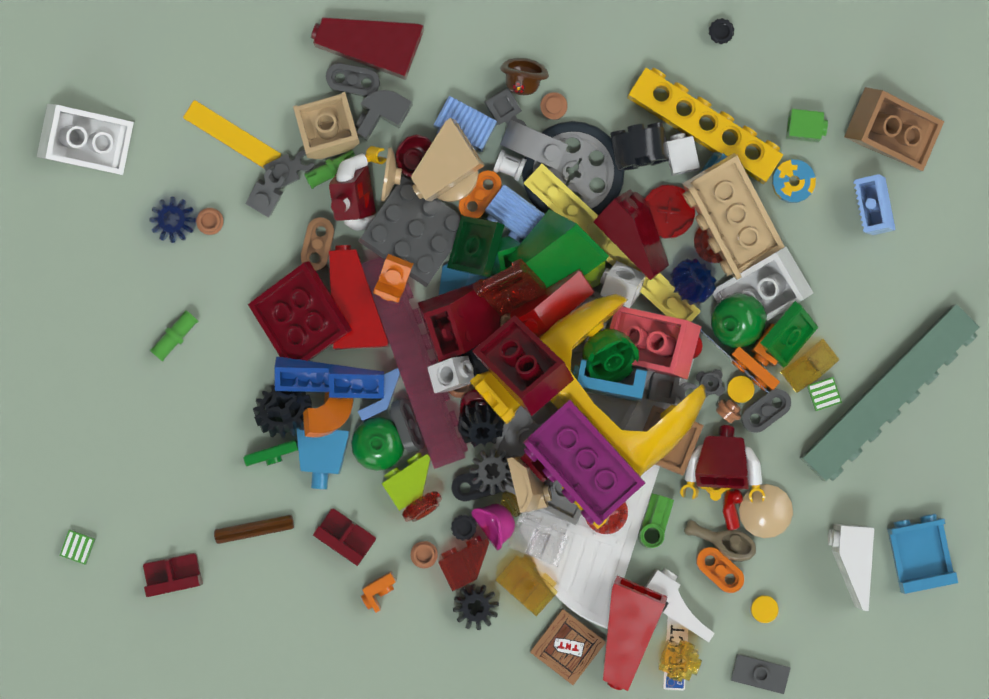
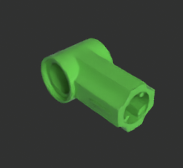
[638,493,674,548]

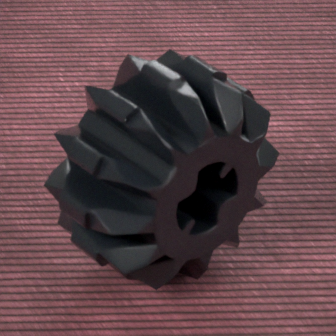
[457,401,504,447]
[453,583,499,630]

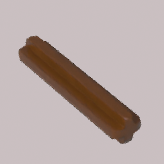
[214,515,294,544]

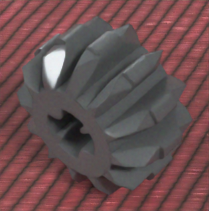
[469,448,513,495]

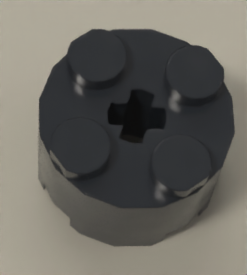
[610,122,669,171]

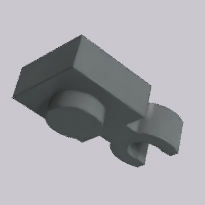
[484,88,526,130]
[263,150,315,190]
[246,166,287,218]
[646,372,697,404]

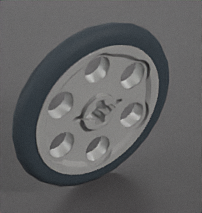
[522,121,625,216]

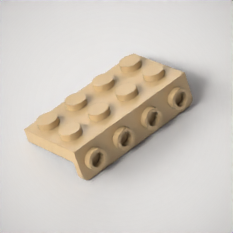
[682,153,785,280]

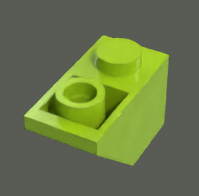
[381,452,431,511]

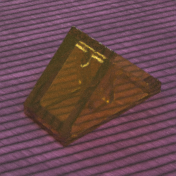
[780,339,839,393]

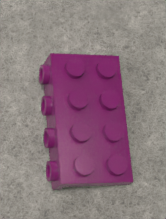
[523,400,646,526]

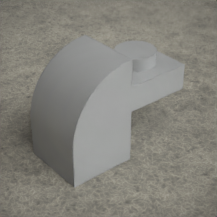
[500,120,568,169]

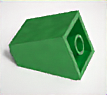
[508,209,609,294]

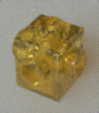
[658,639,702,682]

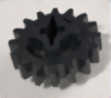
[253,385,312,438]

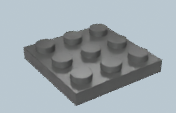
[358,176,461,287]

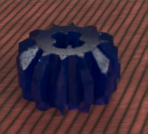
[149,197,196,243]
[670,258,717,305]

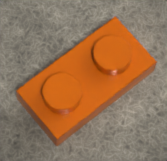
[730,347,780,391]

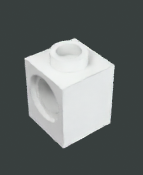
[667,133,700,176]
[600,261,646,309]
[427,356,474,393]

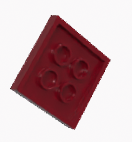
[248,261,352,361]

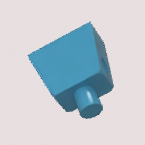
[297,428,350,489]

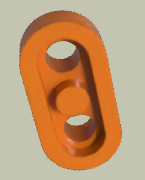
[459,170,502,219]
[696,547,744,593]

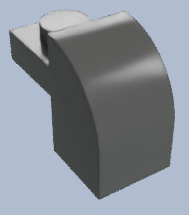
[355,90,413,141]

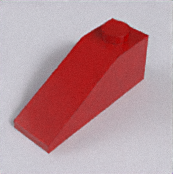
[510,269,594,337]

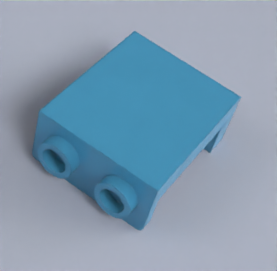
[573,359,647,402]
[887,514,958,594]

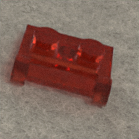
[473,259,546,316]

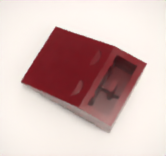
[418,276,505,362]

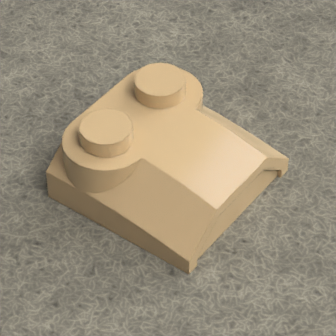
[293,92,360,159]
[507,456,552,513]

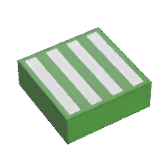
[807,377,842,411]
[59,530,96,565]

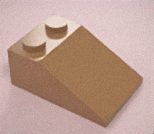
[844,87,944,171]

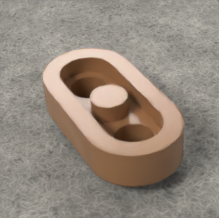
[301,217,335,271]

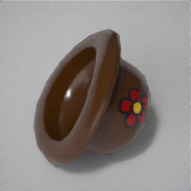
[500,58,549,96]

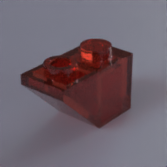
[438,535,490,592]

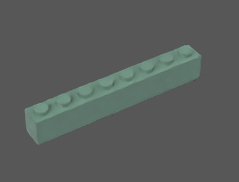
[800,304,980,481]

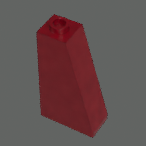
[311,18,424,80]

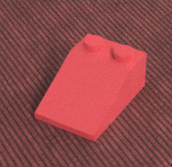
[610,306,701,379]

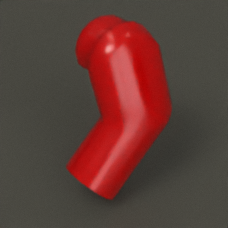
[722,489,743,530]

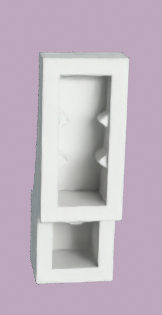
[644,568,715,642]

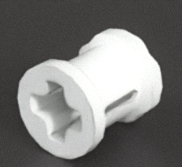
[493,149,526,181]

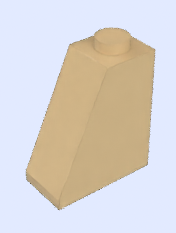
[411,118,485,201]

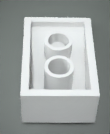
[37,104,134,175]
[711,247,813,321]
[828,524,874,611]

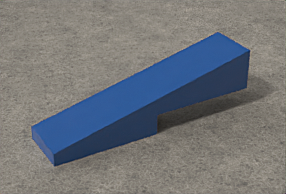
[274,356,384,399]

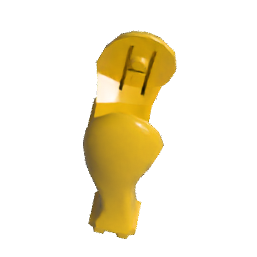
[470,294,706,529]

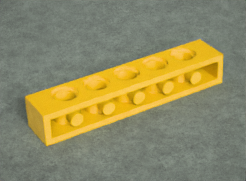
[627,68,784,185]

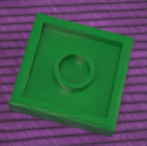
[760,301,818,368]

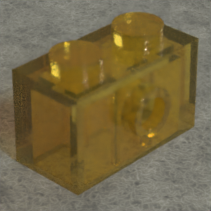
[495,555,558,617]

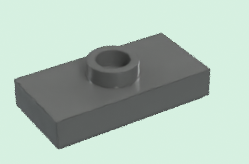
[730,654,791,694]

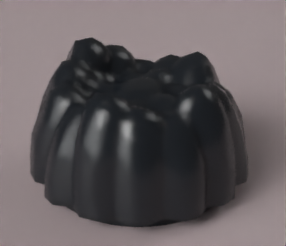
[708,18,734,44]
[451,515,477,541]

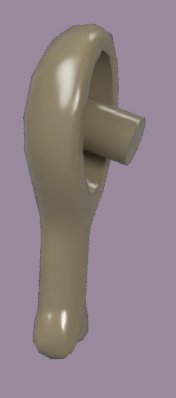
[684,520,756,562]

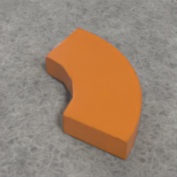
[303,392,353,437]

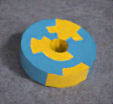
[772,159,816,203]

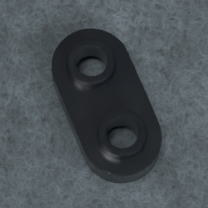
[451,472,501,502]

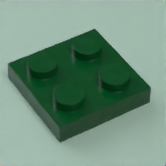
[447,215,505,278]

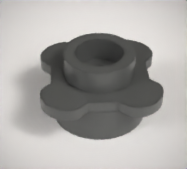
[696,369,725,397]

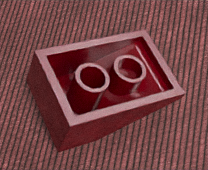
[593,189,669,280]
[473,315,574,416]

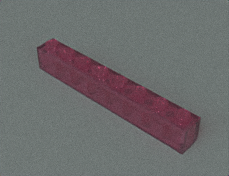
[361,257,469,469]

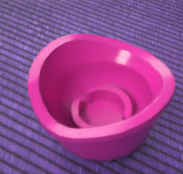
[471,503,515,551]

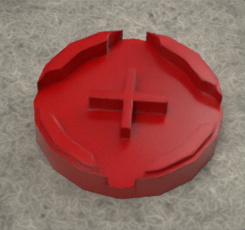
[645,185,695,239]

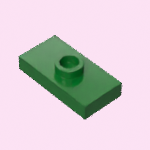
[243,440,298,466]

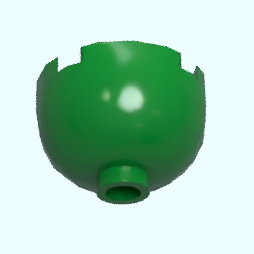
[711,292,767,348]
[582,329,639,382]
[351,417,404,471]

